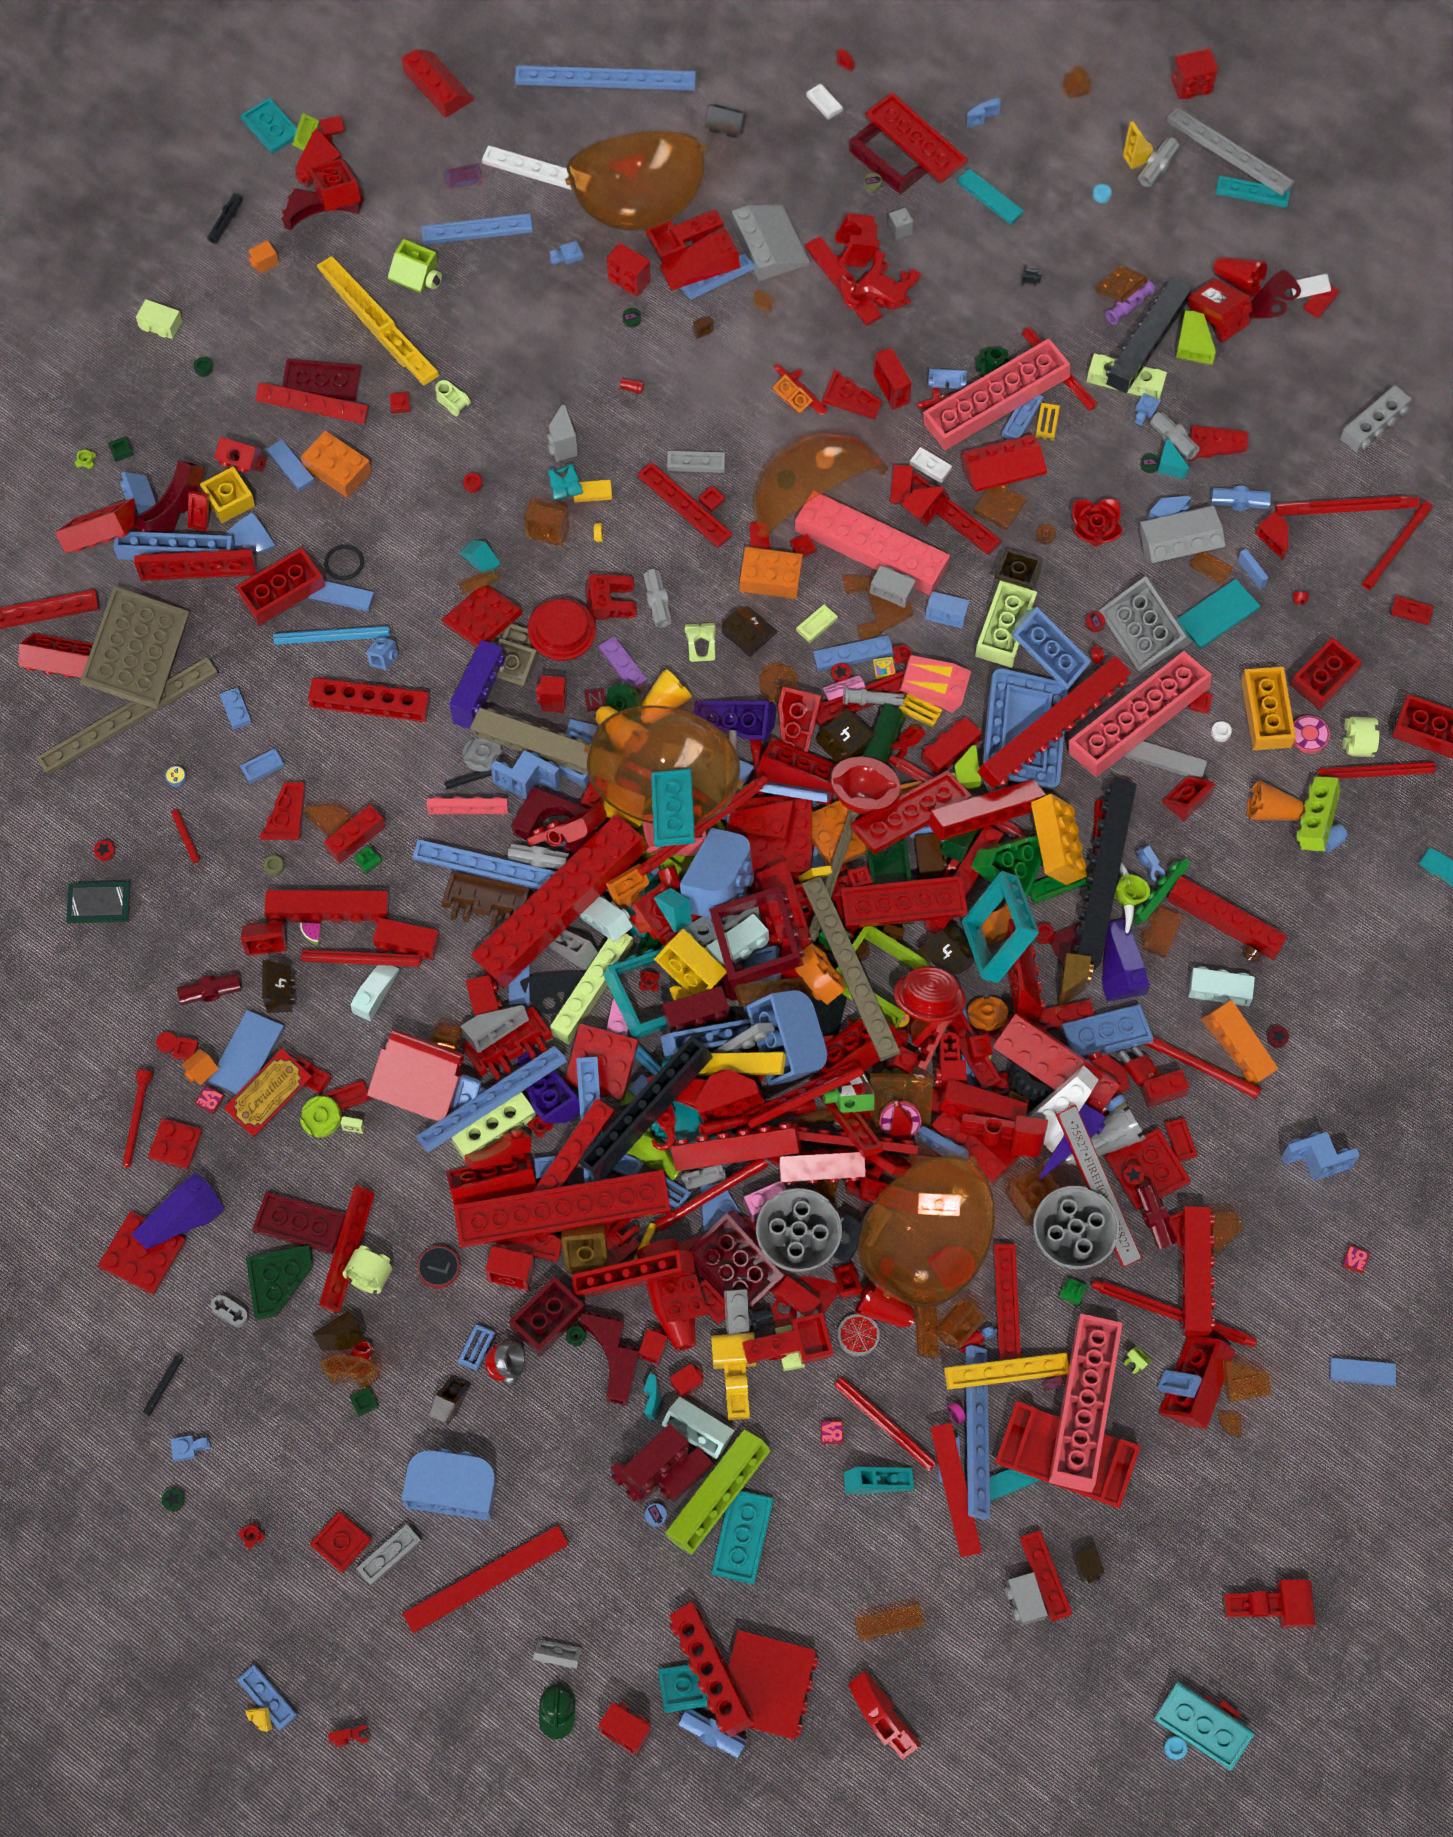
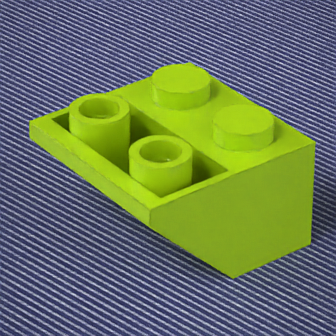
[388,239,438,293]

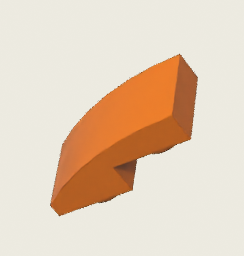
[771,374,813,414]

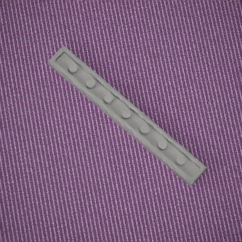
[1166,107,1294,196]

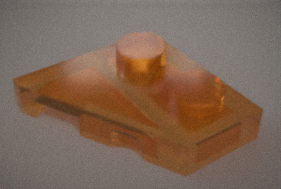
[1223,1360,1271,1402]

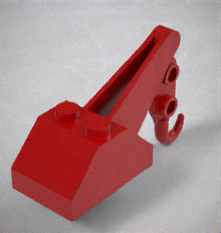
[647,1070,765,1151]

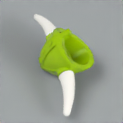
[1114,862,1150,933]

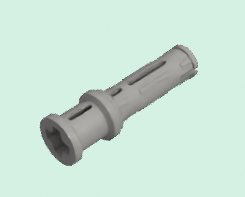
[843,687,904,707]

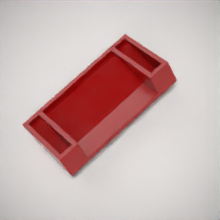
[995,1401,1141,1509]

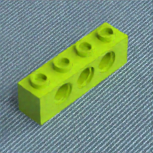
[1297,777,1341,851]

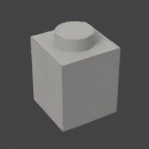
[888,207,913,240]

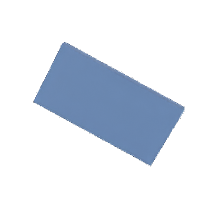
[1061,1004,1154,1059]
[209,1010,284,1095]

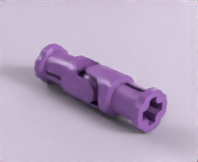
[1105,279,1155,325]

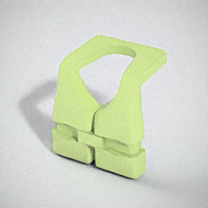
[685,623,716,662]

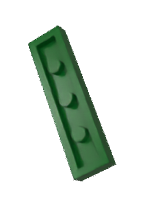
[1132,858,1191,925]

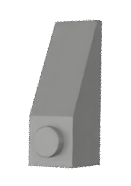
[548,930,598,970]
[460,1005,529,1053]

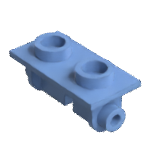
[928,369,967,389]

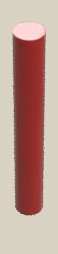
[171,809,200,863]

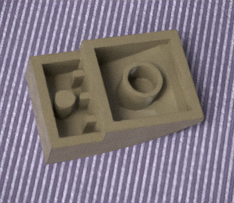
[497,624,540,687]

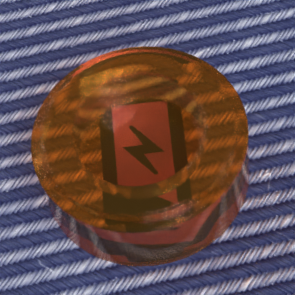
[1036,524,1056,544]

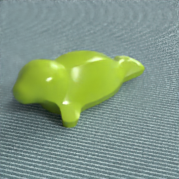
[626,1128,682,1180]

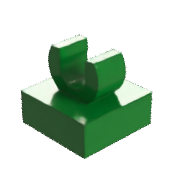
[353,846,382,874]
[1059,1277,1087,1306]

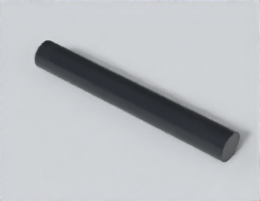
[444,770,492,790]
[143,1355,183,1416]

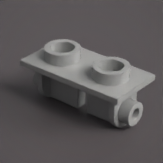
[681,1164,727,1190]

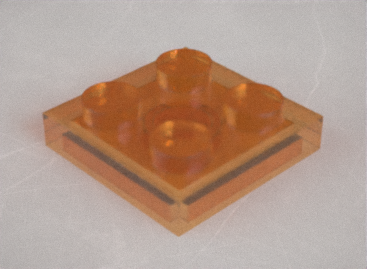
[1095,265,1148,303]
[974,486,1027,531]

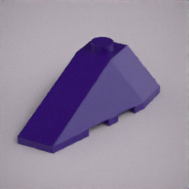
[1102,919,1150,1002]
[1038,1104,1106,1180]
[132,1172,224,1250]

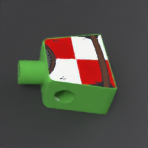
[822,1070,875,1113]

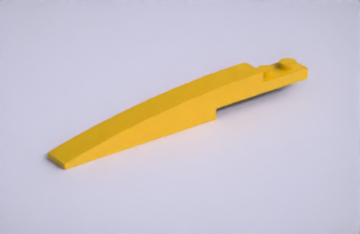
[317,256,439,386]

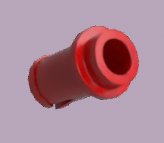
[619,377,644,395]
[956,1330,985,1353]

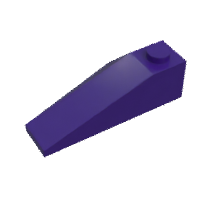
[693,701,777,740]
[517,1048,580,1123]

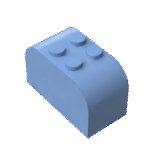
[680,828,754,919]
[746,990,827,1086]
[401,1449,497,1521]

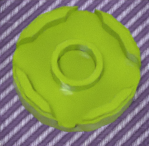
[300,1096,341,1138]

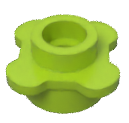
[75,450,96,469]

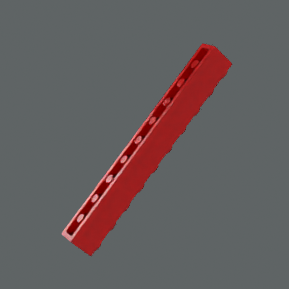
[977,656,1132,789]

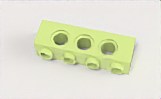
[1086,353,1167,400]
[451,1092,536,1160]

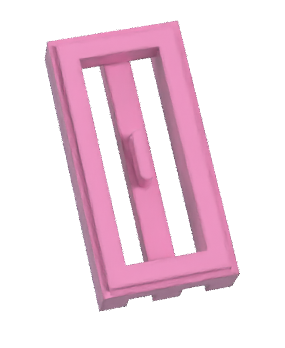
[823,675,865,700]

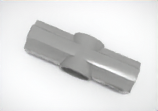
[1138,137,1180,187]
[1150,412,1199,460]
[643,569,672,628]
[508,844,570,870]

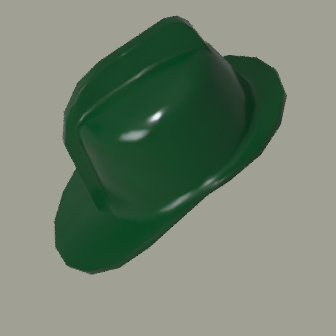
[539,1684,576,1740]

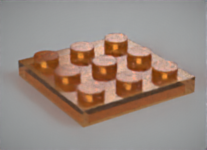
[870,1073,933,1134]

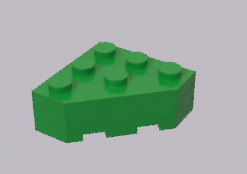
[971,836,1042,898]

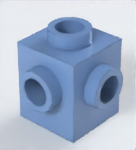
[366,637,399,670]

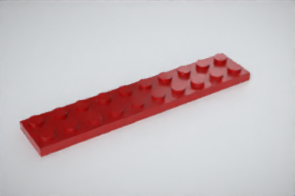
[453,1170,671,1249]

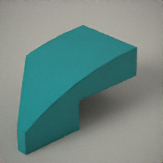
[643,1373,661,1422]

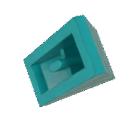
[1157,439,1189,479]
[460,540,501,577]
[654,888,692,933]

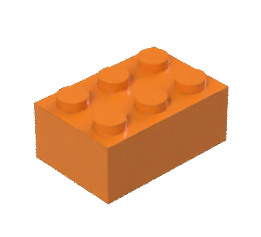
[301,430,372,498]
[740,547,803,599]

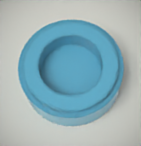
[1093,184,1112,203]
[1164,1736,1187,1760]

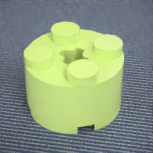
[1342,717,1379,757]
[342,1245,392,1294]

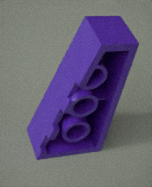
[449,640,506,729]

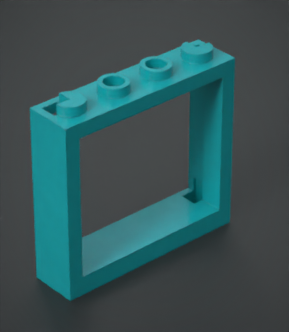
[961,871,1039,983]
[603,946,685,1039]

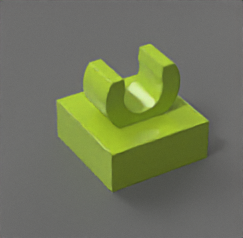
[1124,1346,1153,1374]

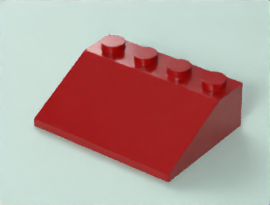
[1006,919,1045,1020]
[931,1084,1022,1186]

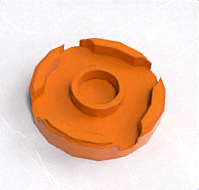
[967,997,1009,1031]

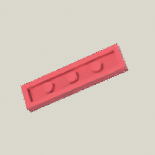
[427,797,508,814]

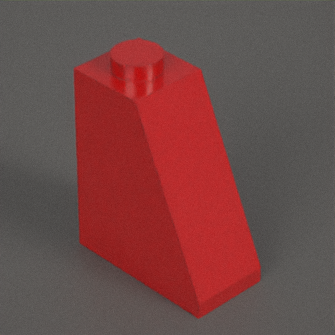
[295,128,341,188]

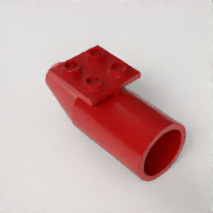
[636,1239,708,1351]

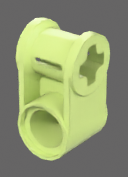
[435,380,471,416]

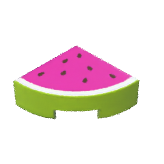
[300,923,321,945]

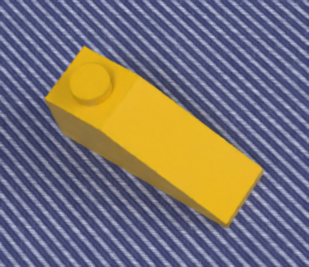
[1123,121,1153,169]

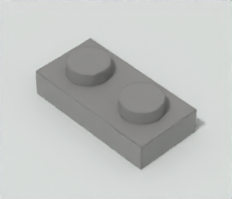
[724,1289,749,1334]
[533,1639,582,1669]

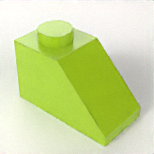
[951,745,981,791]

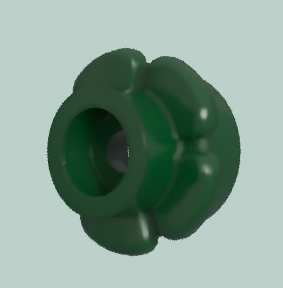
[566,1326,587,1347]

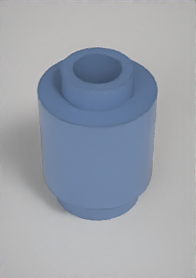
[1326,824,1348,852]

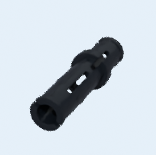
[207,193,243,244]

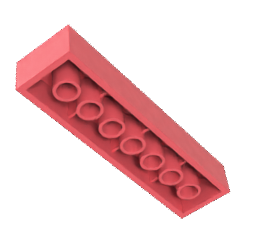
[923,338,1070,451]
[795,490,950,596]
[1069,651,1212,778]
[1048,1313,1123,1493]

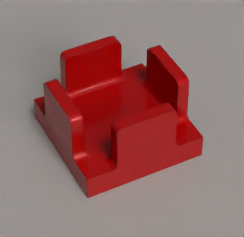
[630,883,671,940]

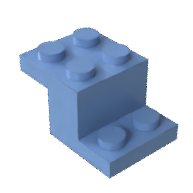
[491,750,561,800]
[1281,1132,1360,1181]

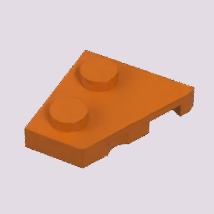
[606,864,650,910]

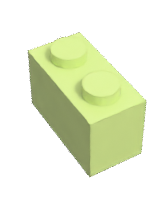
[136,299,182,339]

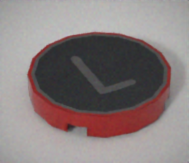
[417,1246,460,1289]

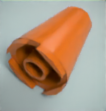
[1247,781,1305,821]

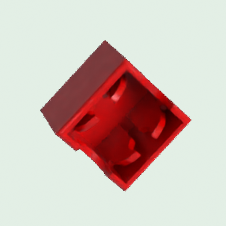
[1171,48,1218,100]
[835,213,880,268]

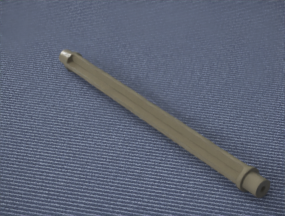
[808,811,860,944]

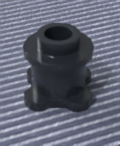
[1021,264,1042,287]
[748,1305,773,1332]

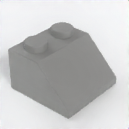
[546,405,578,462]

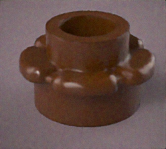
[1243,945,1262,963]

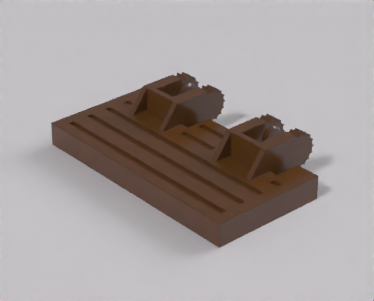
[442,871,530,928]

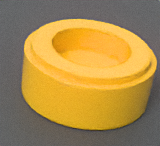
[594,523,604,542]

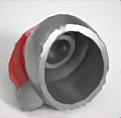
[485,1341,525,1385]

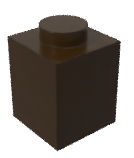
[1073,1547,1105,1584]

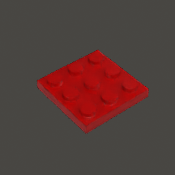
[441,583,523,648]
[564,1023,640,1100]
[1104,1128,1191,1211]
[98,1211,186,1296]

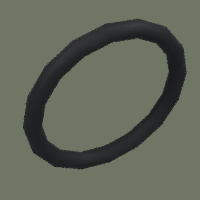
[324,545,364,580]

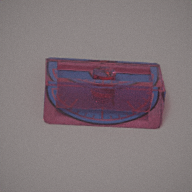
[443,163,483,190]

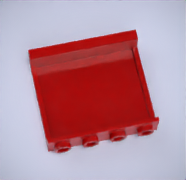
[716,1630,819,1742]

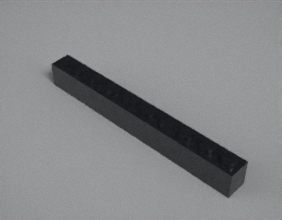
[1071,777,1137,970]

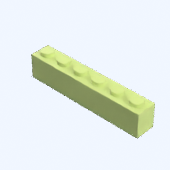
[550,933,633,1044]

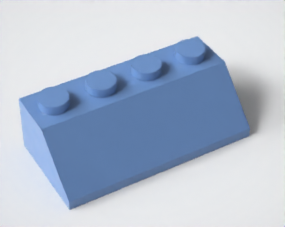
[1012,607,1091,690]

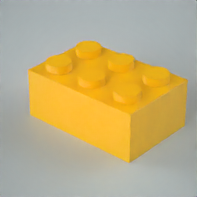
[654,929,727,995]

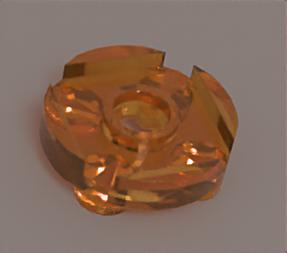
[759,663,798,702]

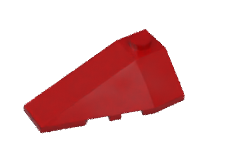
[778,686,823,752]

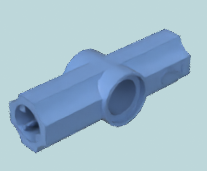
[1211,486,1271,511]
[679,1709,747,1759]

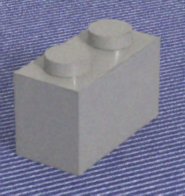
[870,565,916,608]
[1005,1572,1048,1626]

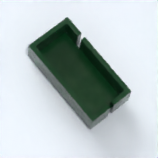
[865,840,914,927]

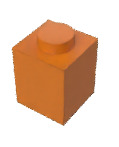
[248,240,279,274]
[181,1049,219,1085]

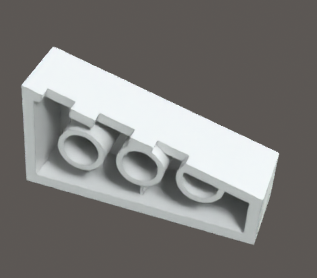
[1027,1065,1099,1153]

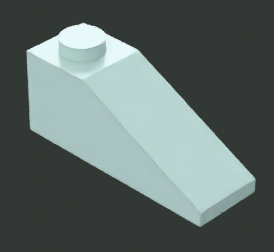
[350,965,399,1022]

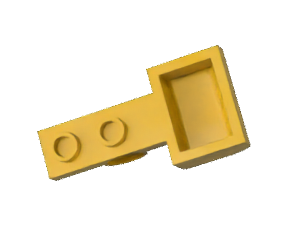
[711,1332,756,1420]

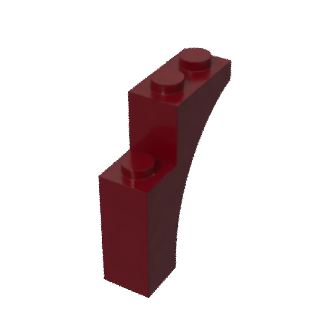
[281,188,365,230]
[134,460,205,533]
[580,1312,639,1406]
[611,1447,713,1505]

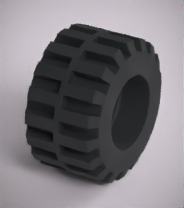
[1007,1062,1055,1105]

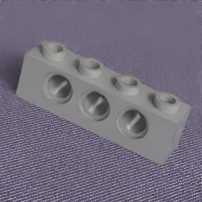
[1340,385,1412,453]
[678,895,760,948]

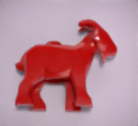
[840,250,922,310]

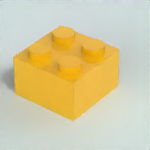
[200,466,255,524]

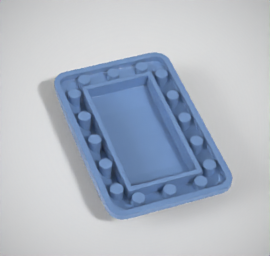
[983,669,1068,789]

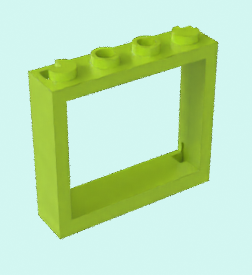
[836,926,931,1028]

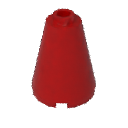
[1213,257,1267,297]
[854,1275,916,1328]

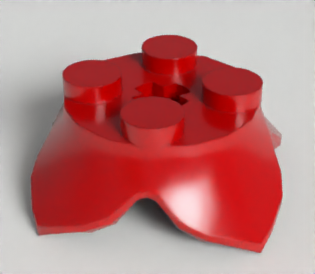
[1072,499,1123,547]

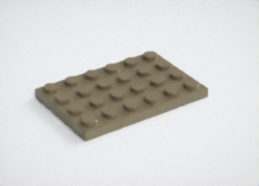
[80,586,189,709]

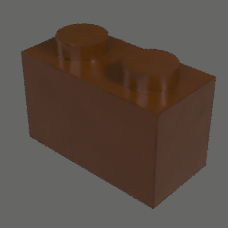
[914,833,947,880]

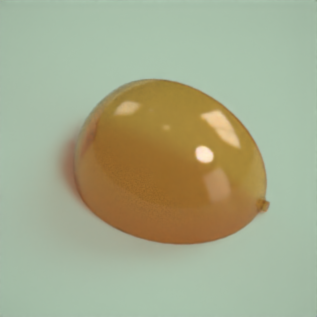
[565,131,707,231]
[753,432,888,538]
[584,705,744,824]
[858,1156,995,1307]

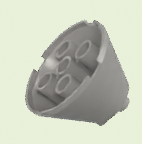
[1033,1186,1119,1269]
[756,1188,842,1272]

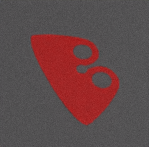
[772,1276,839,1328]

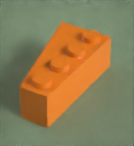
[1200,1000,1279,1084]

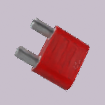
[1119,1046,1161,1087]

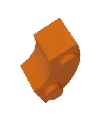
[981,903,1035,945]
[795,943,845,1005]

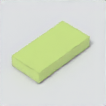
[796,604,838,643]

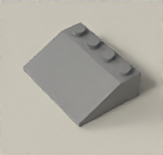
[731,205,810,282]
[1098,576,1193,672]

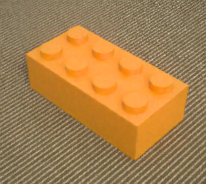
[1241,667,1296,751]
[1031,794,1087,885]

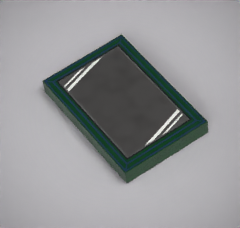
[66,882,130,923]

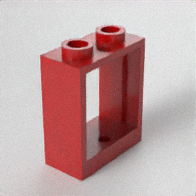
[873,348,912,410]

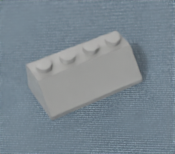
[1140,505,1225,563]

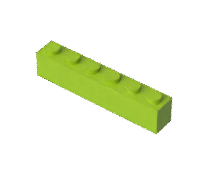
[665,1430,771,1555]

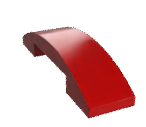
[795,866,873,906]

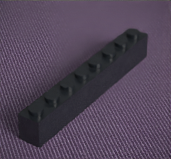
[1106,277,1193,394]
[578,1036,713,1181]

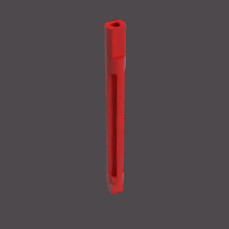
[1275,495,1419,516]

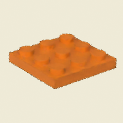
[812,801,866,866]

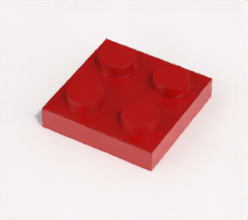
[148,1118,203,1170]

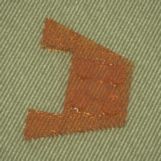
[842,575,913,641]

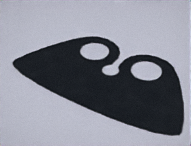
[520,971,586,1014]

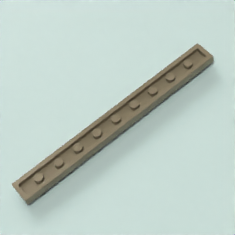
[36,657,218,776]
[802,876,900,1061]

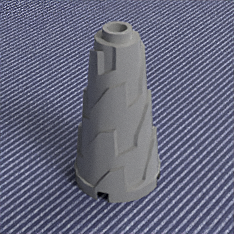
[1066,1102,1146,1166]

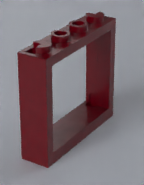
[849,122,928,195]
[709,886,805,988]

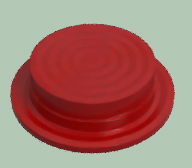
[528,598,596,661]
[831,757,900,814]
[894,966,966,1023]

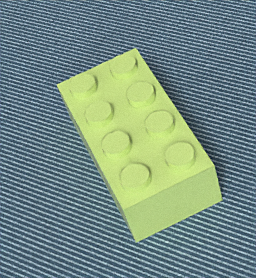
[975,580,1037,668]

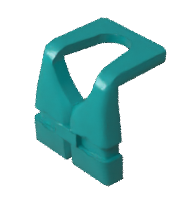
[547,463,583,501]

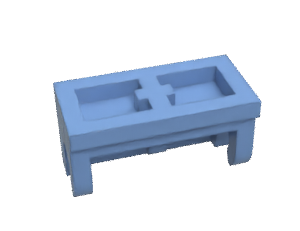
[925,591,969,628]

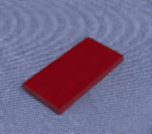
[282,359,362,401]
[252,1191,346,1255]

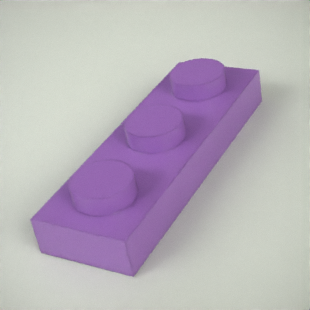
[598,636,647,689]

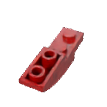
[848,1670,921,1760]

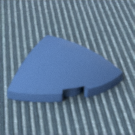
[224,512,275,553]

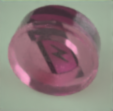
[1041,1376,1064,1391]

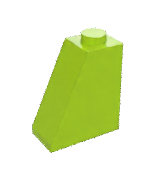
[1176,310,1216,365]

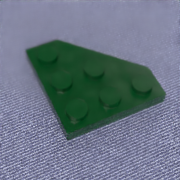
[246,1245,313,1320]

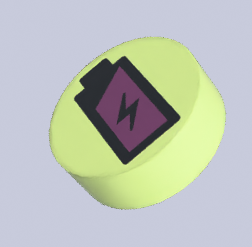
[426,270,442,290]

